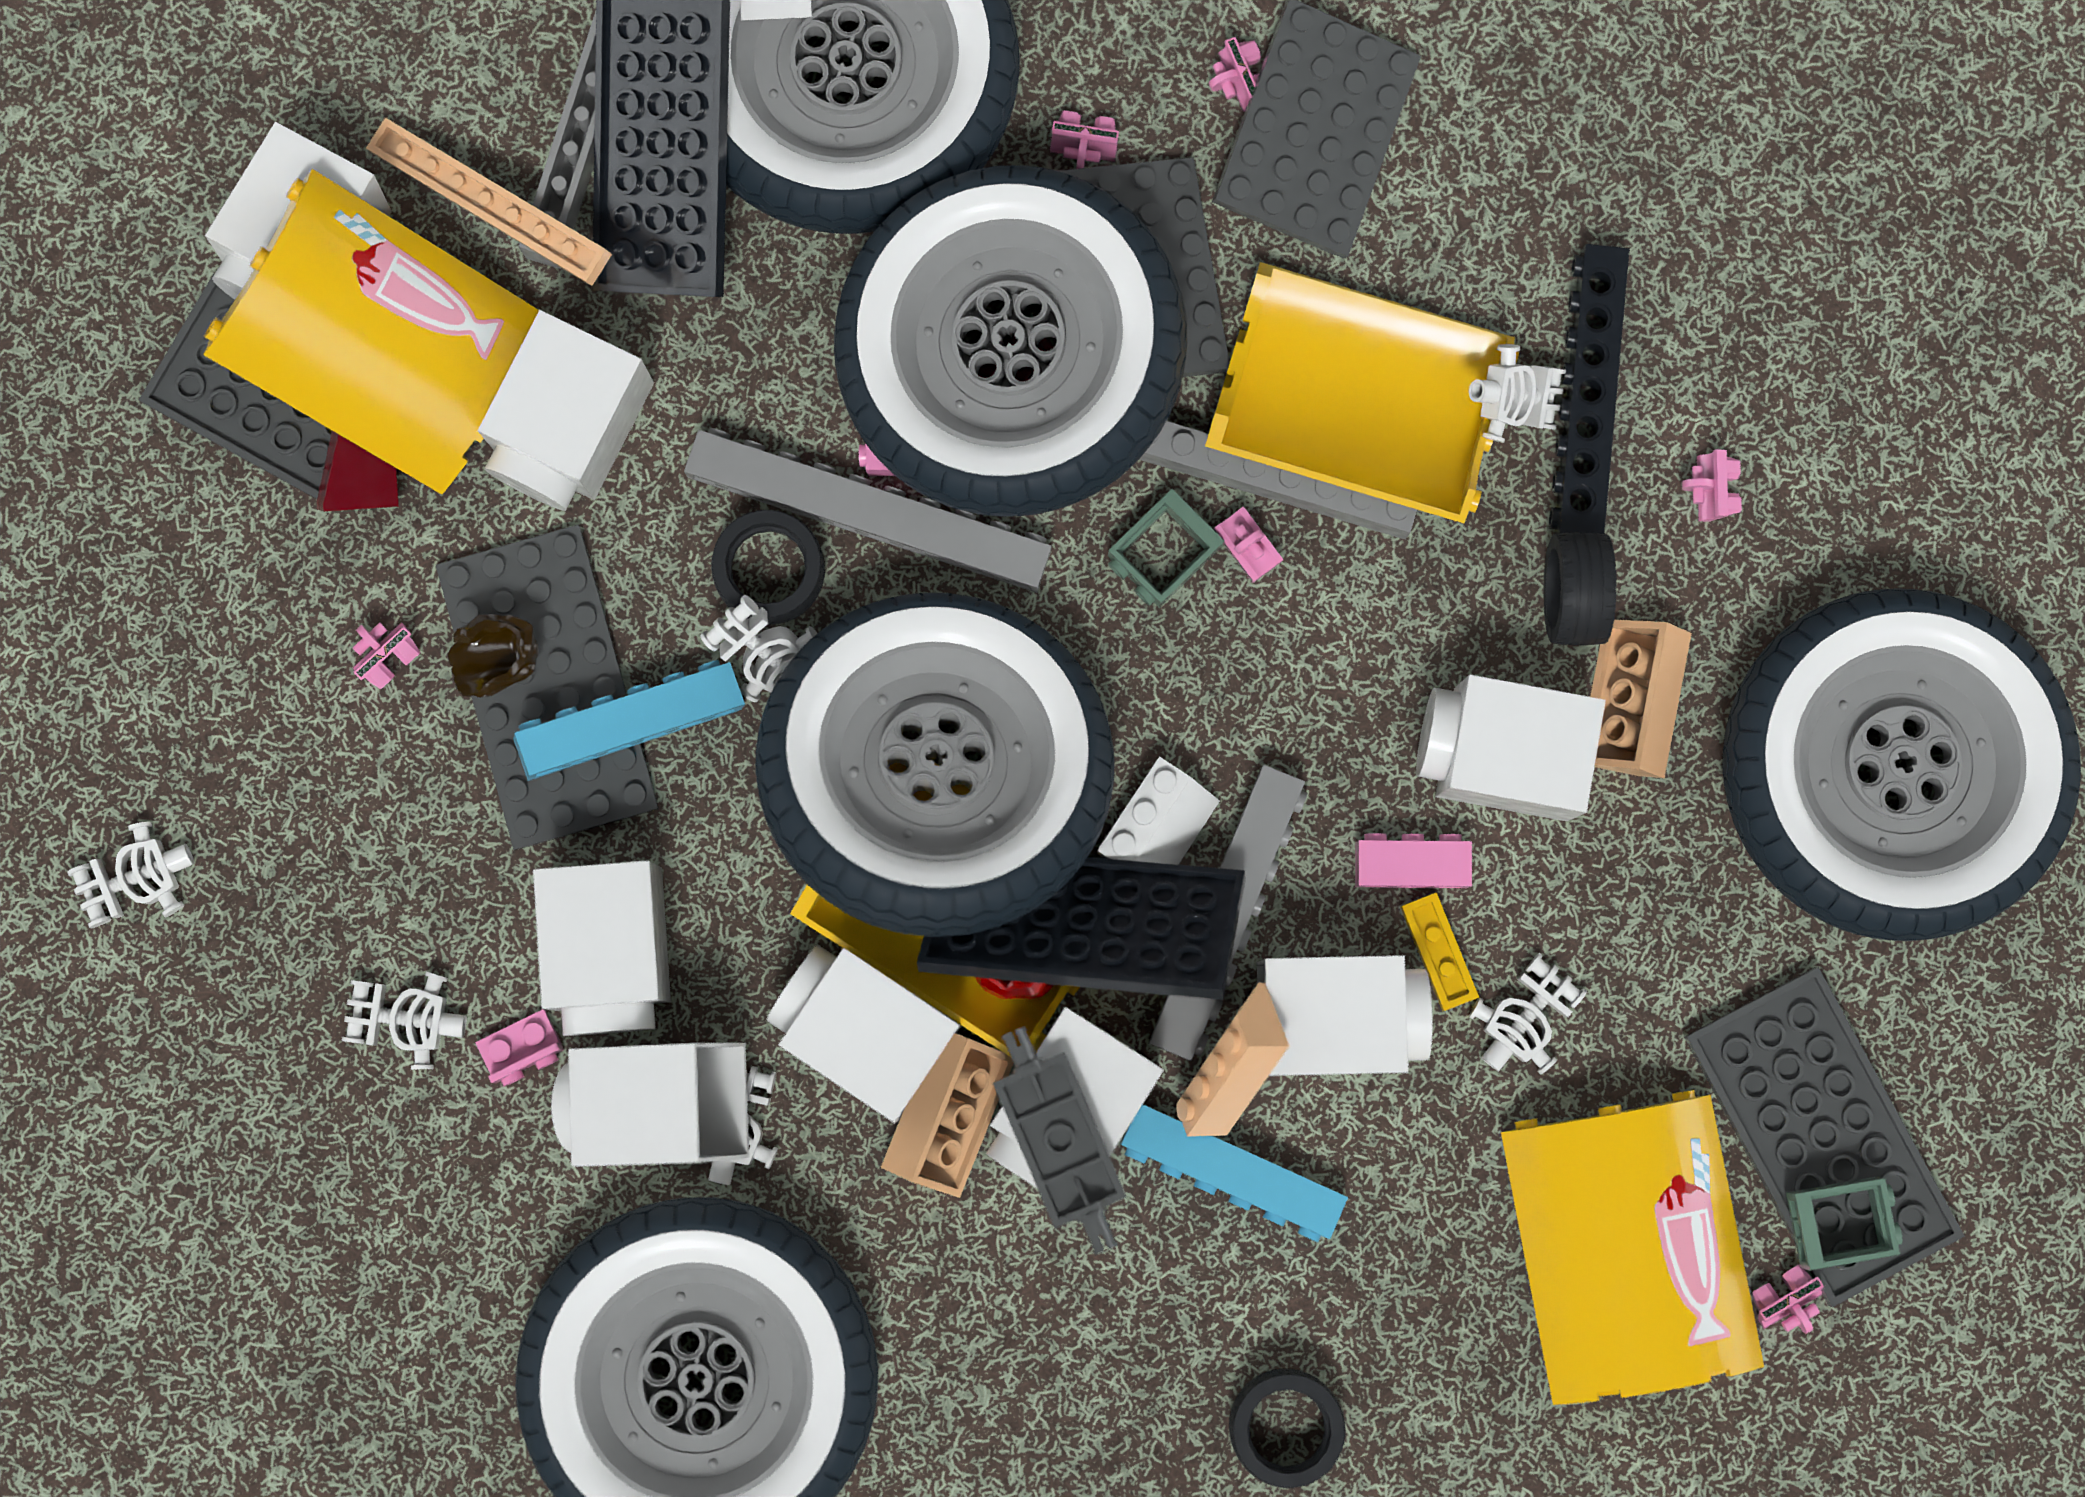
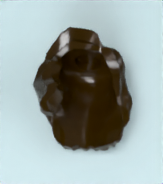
[447,614,539,698]

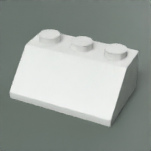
[1096,757,1220,865]

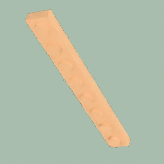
[366,118,612,286]

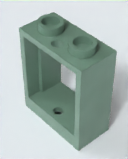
[1108,489,1224,608]
[1786,1177,1903,1270]

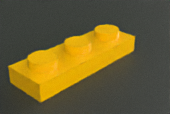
[1400,892,1479,1012]

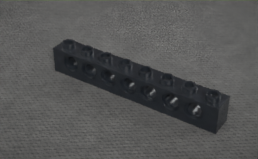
[1549,244,1630,534]

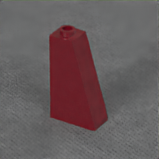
[316,431,399,512]

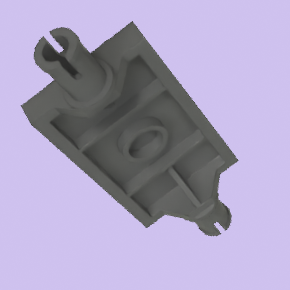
[993,1026,1127,1255]

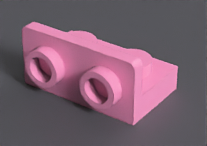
[475,1009,564,1087]

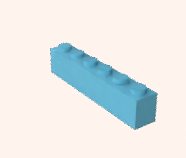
[513,660,745,781]
[1120,1104,1348,1242]

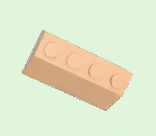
[1590,620,1692,778]
[1176,983,1289,1136]
[881,1033,1014,1198]

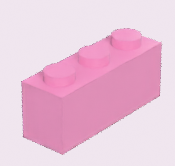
[1355,833,1472,888]

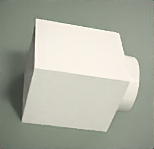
[205,122,392,299]
[478,310,654,511]
[1416,675,1606,821]
[533,861,671,1036]
[767,945,961,1123]
[1257,956,1432,1076]
[986,1007,1164,1188]
[552,1043,749,1167]

